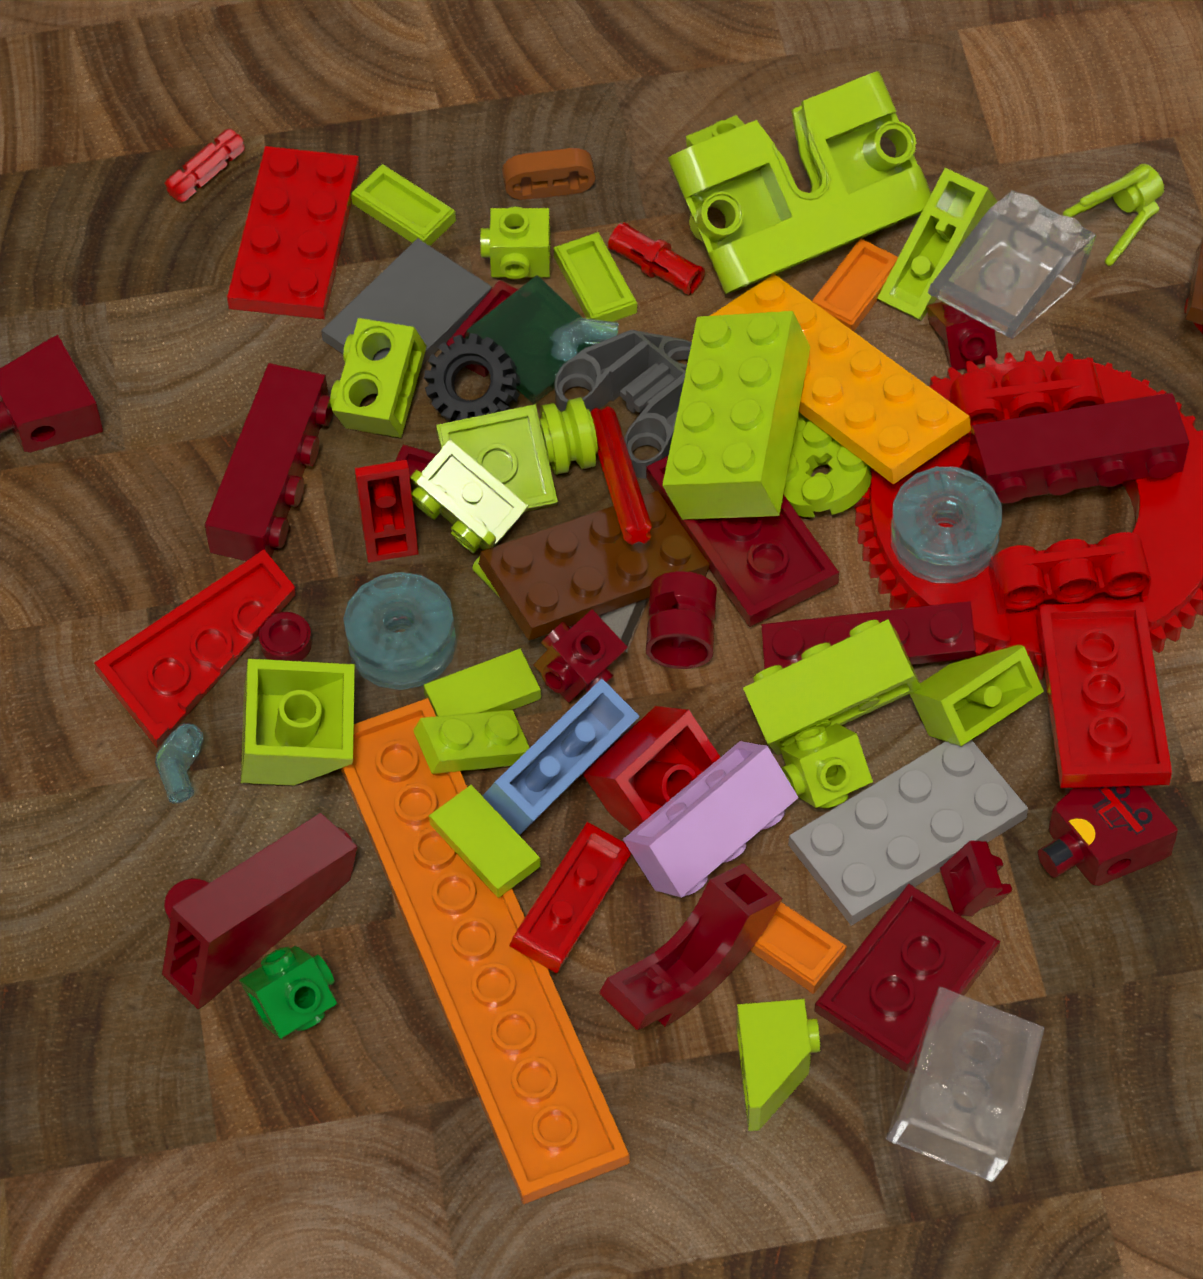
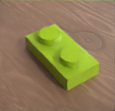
[413,710,530,774]

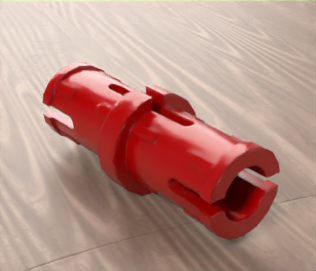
[608,222,705,295]

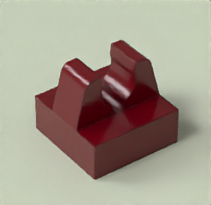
[939,840,1012,916]

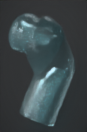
[550,318,618,361]
[155,723,204,803]

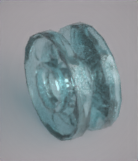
[891,467,1002,583]
[343,572,457,690]

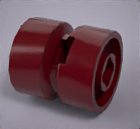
[646,571,717,669]

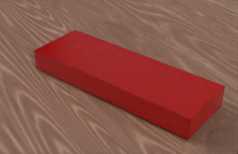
[509,822,632,973]

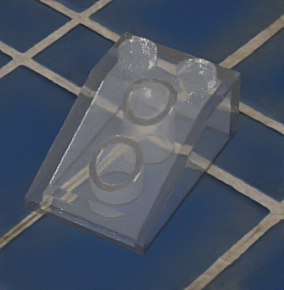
[928,190,1097,339]
[886,987,1044,1182]

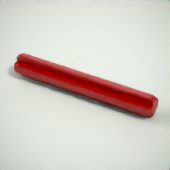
[590,406,652,545]

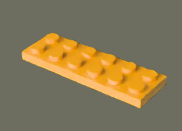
[710,274,971,484]

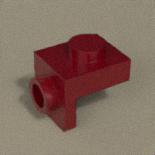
[927,293,998,370]

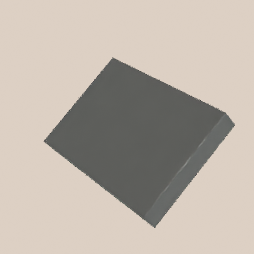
[321,238,492,366]

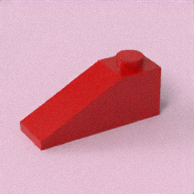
[355,460,418,563]

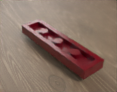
[761,601,977,669]

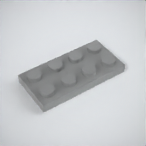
[788,740,1028,926]

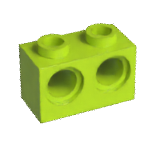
[330,318,427,438]

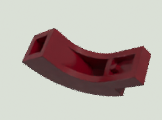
[599,863,783,1030]

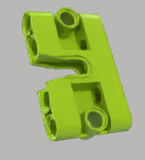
[668,71,932,294]

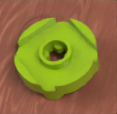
[783,421,872,517]

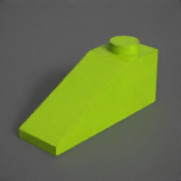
[877,168,998,321]

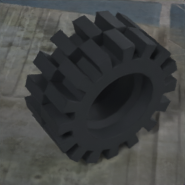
[424,333,521,422]

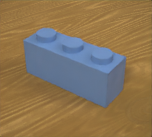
[483,679,640,836]

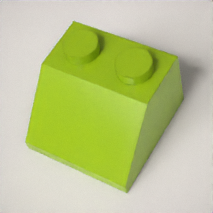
[241,659,355,786]

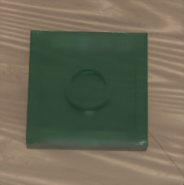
[465,275,606,404]

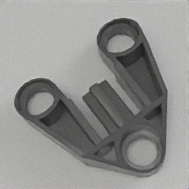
[554,330,692,479]

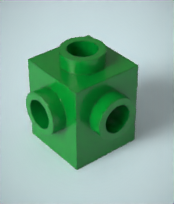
[239,945,337,1039]

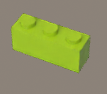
[743,619,922,755]

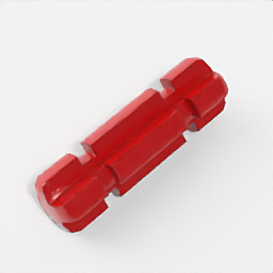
[165,128,245,203]

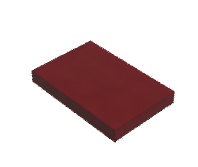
[814,884,1000,1072]

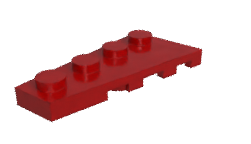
[94,550,295,748]

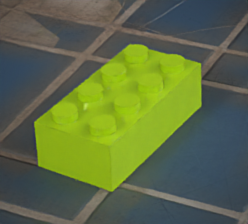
[662,311,810,520]

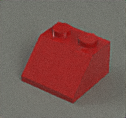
[582,706,720,832]

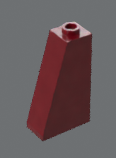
[162,812,357,1009]

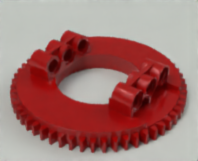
[855,351,1203,680]

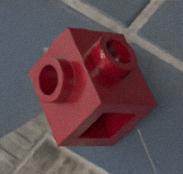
[533,609,628,703]

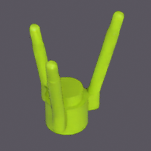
[1063,164,1164,266]

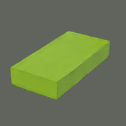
[351,164,456,246]
[554,232,637,329]
[423,648,541,716]
[429,785,541,898]

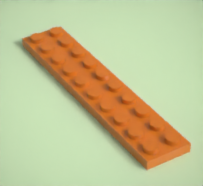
[341,698,630,1205]

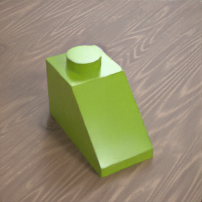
[910,645,1044,746]
[736,999,820,1131]

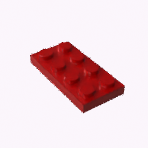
[227,146,360,320]
[1037,602,1172,788]

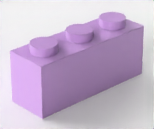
[623,741,799,898]

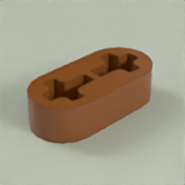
[502,148,596,200]

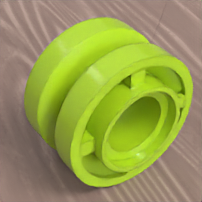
[539,397,598,475]

